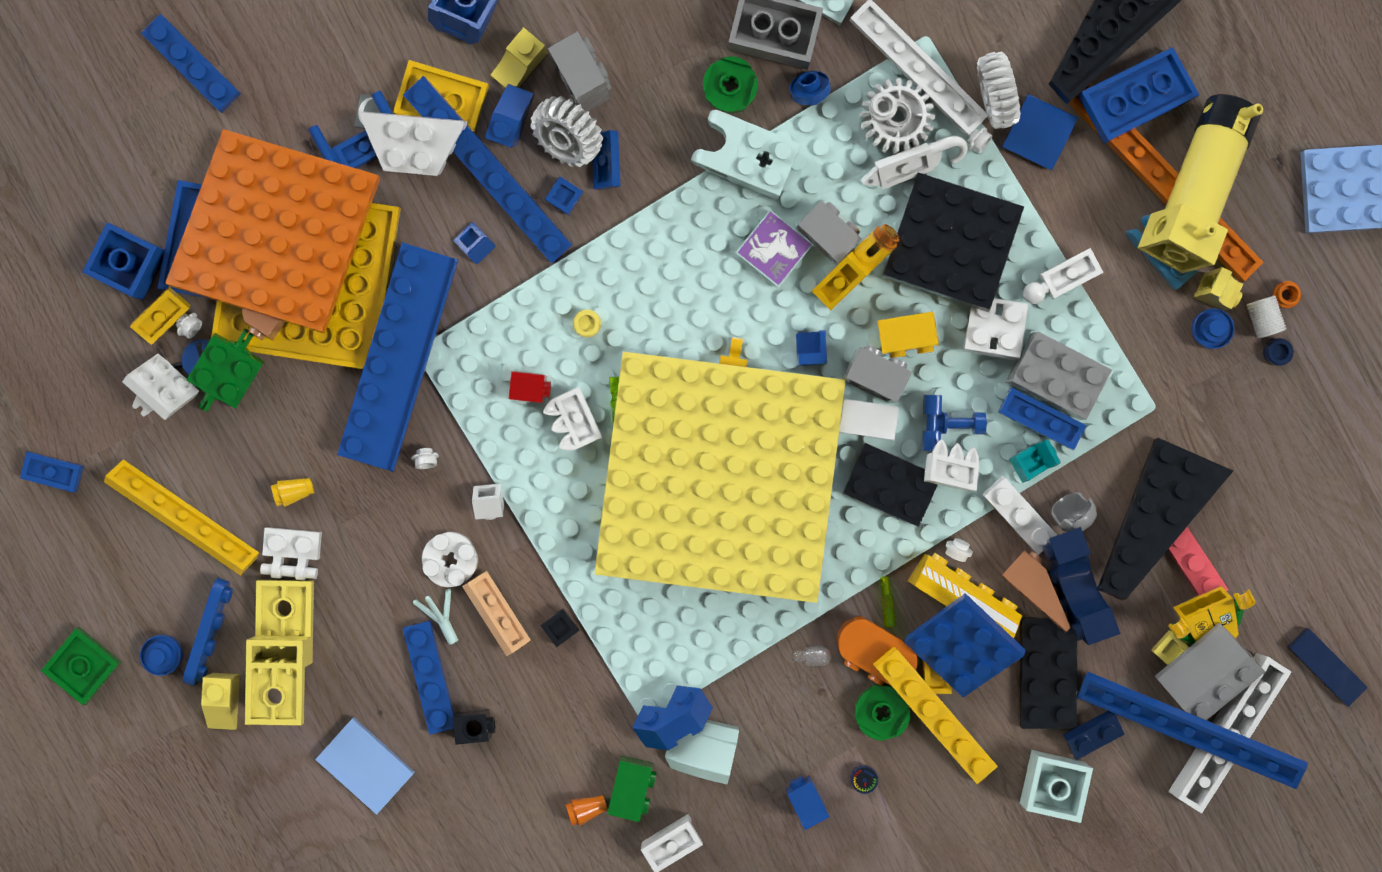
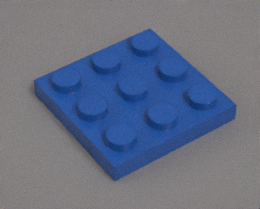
[904,593,1025,698]

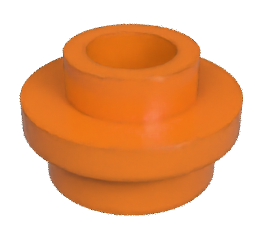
[1272,281,1301,309]

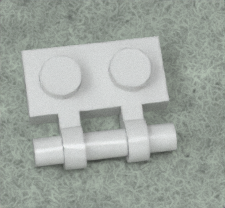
[260,527,322,581]

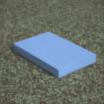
[315,717,415,815]

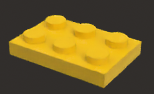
[393,60,489,133]

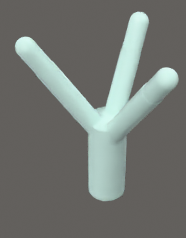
[413,589,458,645]

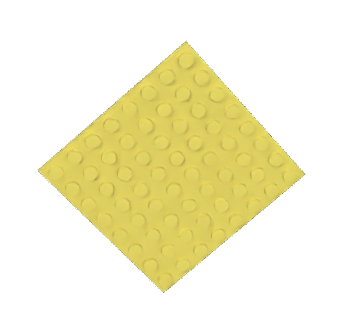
[594,352,846,603]

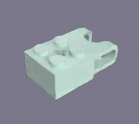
[691,110,801,201]

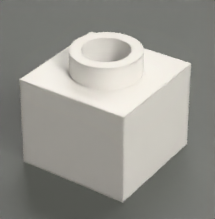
[472,484,504,520]

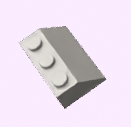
[1155,622,1265,720]

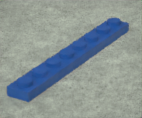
[403,76,573,263]
[1077,671,1308,789]

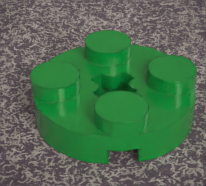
[703,56,758,114]
[854,684,910,741]

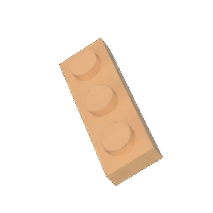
[462,571,531,656]

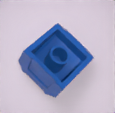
[428,0,498,44]

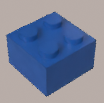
[82,222,165,300]

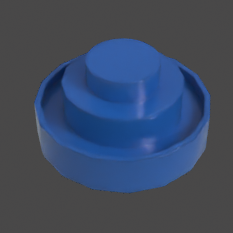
[790,71,831,106]
[1191,308,1235,350]
[140,634,183,676]

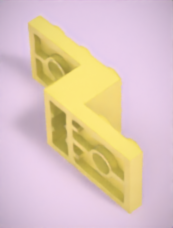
[245,580,314,725]

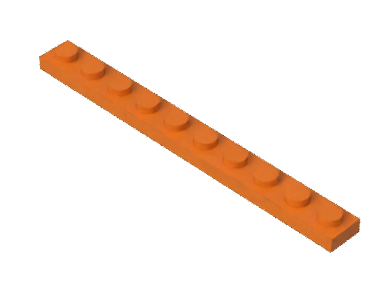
[1068,83,1264,283]

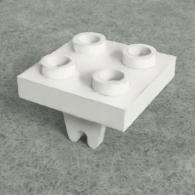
[122,354,199,420]

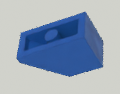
[485,84,535,148]
[786,776,830,830]

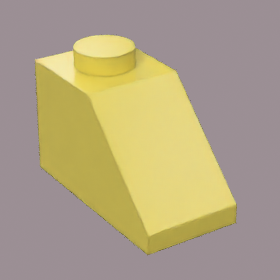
[201,673,240,730]

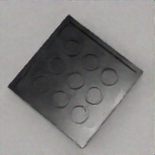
[882,172,1024,312]

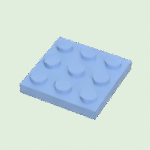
[1300,145,1382,234]

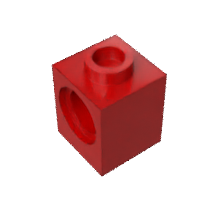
[509,371,551,403]

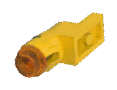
[812,224,899,311]

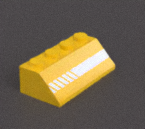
[907,553,1022,638]

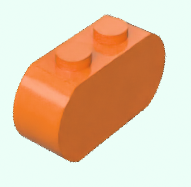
[836,616,917,686]

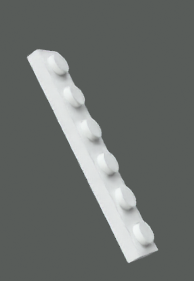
[849,0,989,137]

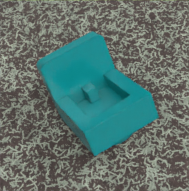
[1009,439,1061,483]

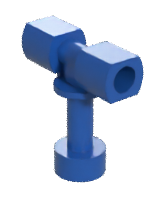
[922,395,987,451]

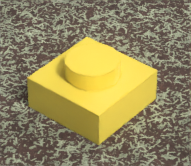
[1151,630,1189,665]

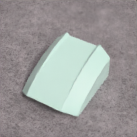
[665,720,739,784]

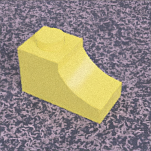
[491,27,548,89]
[1193,267,1243,311]

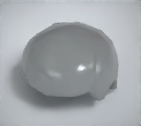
[1051,493,1097,532]

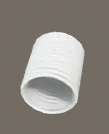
[1246,296,1286,338]

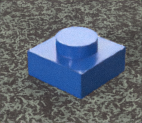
[545,177,584,216]

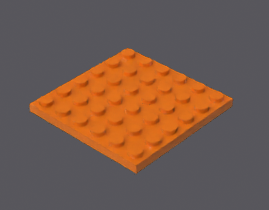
[165,129,381,334]

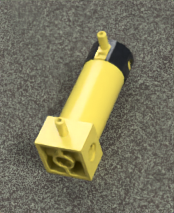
[1137,94,1263,273]

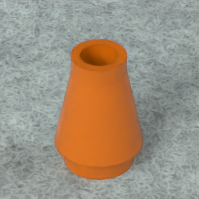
[565,795,608,826]

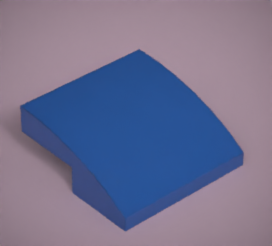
[1002,94,1078,170]

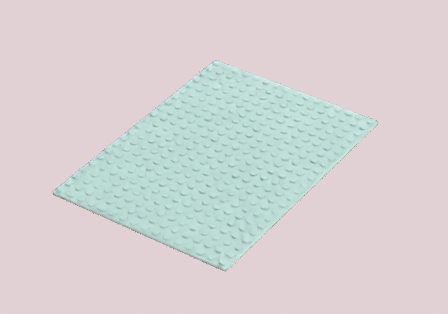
[425,36,1156,715]

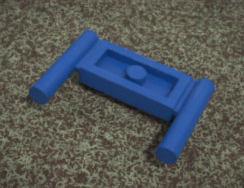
[308,91,393,169]

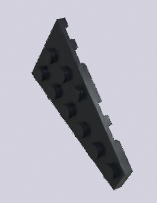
[1048,0,1182,104]
[1097,438,1233,601]

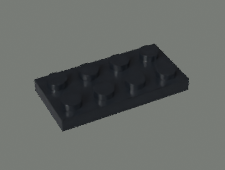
[1020,617,1077,729]

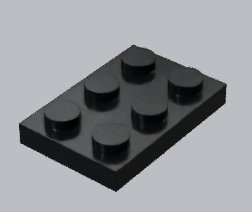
[842,443,938,527]

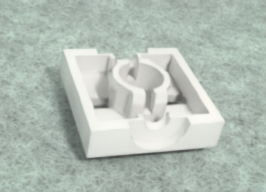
[963,298,1029,361]

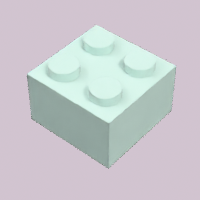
[1020,750,1093,823]

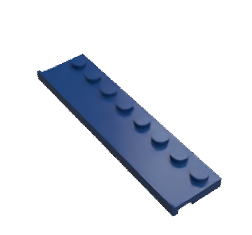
[337,242,459,472]

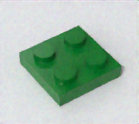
[41,627,122,706]

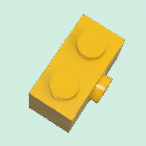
[877,311,940,359]

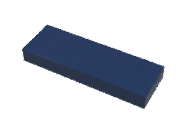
[1287,628,1368,707]

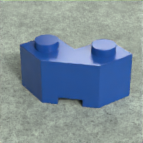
[632,685,713,750]

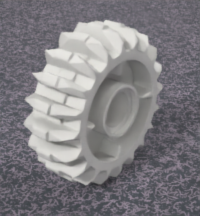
[977,51,1021,129]
[859,78,935,155]
[530,96,603,167]

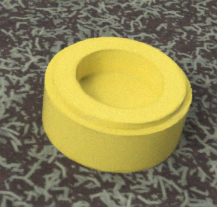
[573,310,601,338]

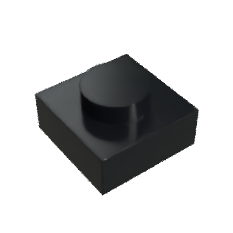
[540,608,579,647]

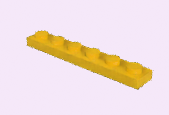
[104,459,259,576]
[873,646,998,784]

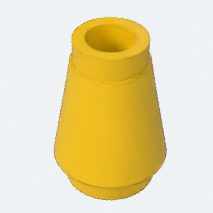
[271,478,315,507]

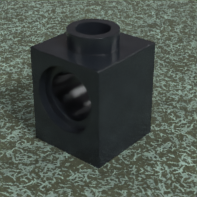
[453,709,496,745]

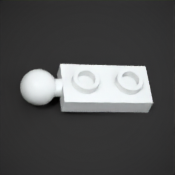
[1023,248,1104,304]

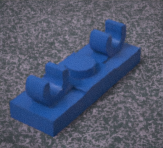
[998,388,1087,450]

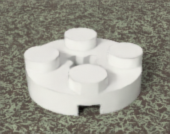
[422,532,478,587]

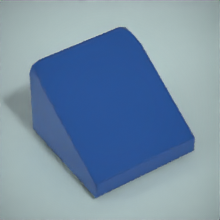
[453,222,495,264]

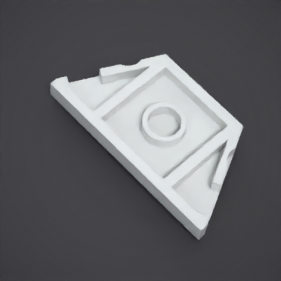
[360,112,467,176]

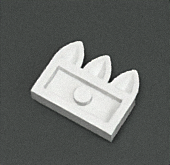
[543,387,603,450]
[924,439,979,492]

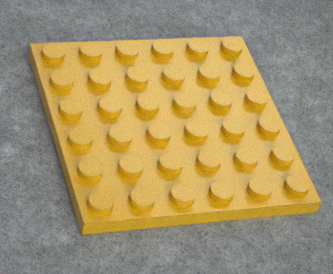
[211,203,401,369]

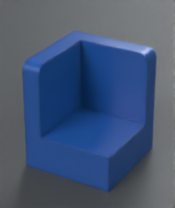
[796,330,827,366]

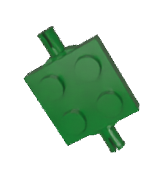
[186,329,265,412]

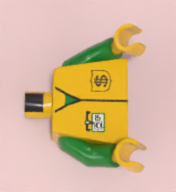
[1168,586,1256,646]

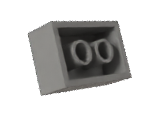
[728,0,823,70]
[548,31,612,111]
[1006,331,1112,420]

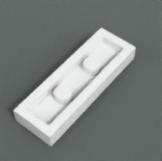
[982,476,1057,555]

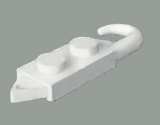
[861,136,968,189]

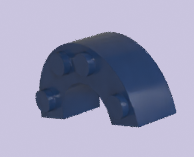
[1042,527,1121,645]

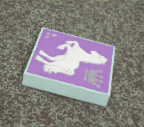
[735,210,813,288]

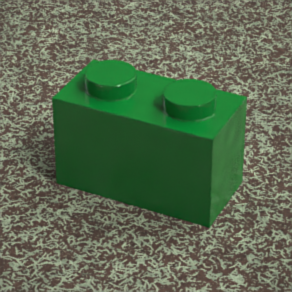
[607,755,657,822]

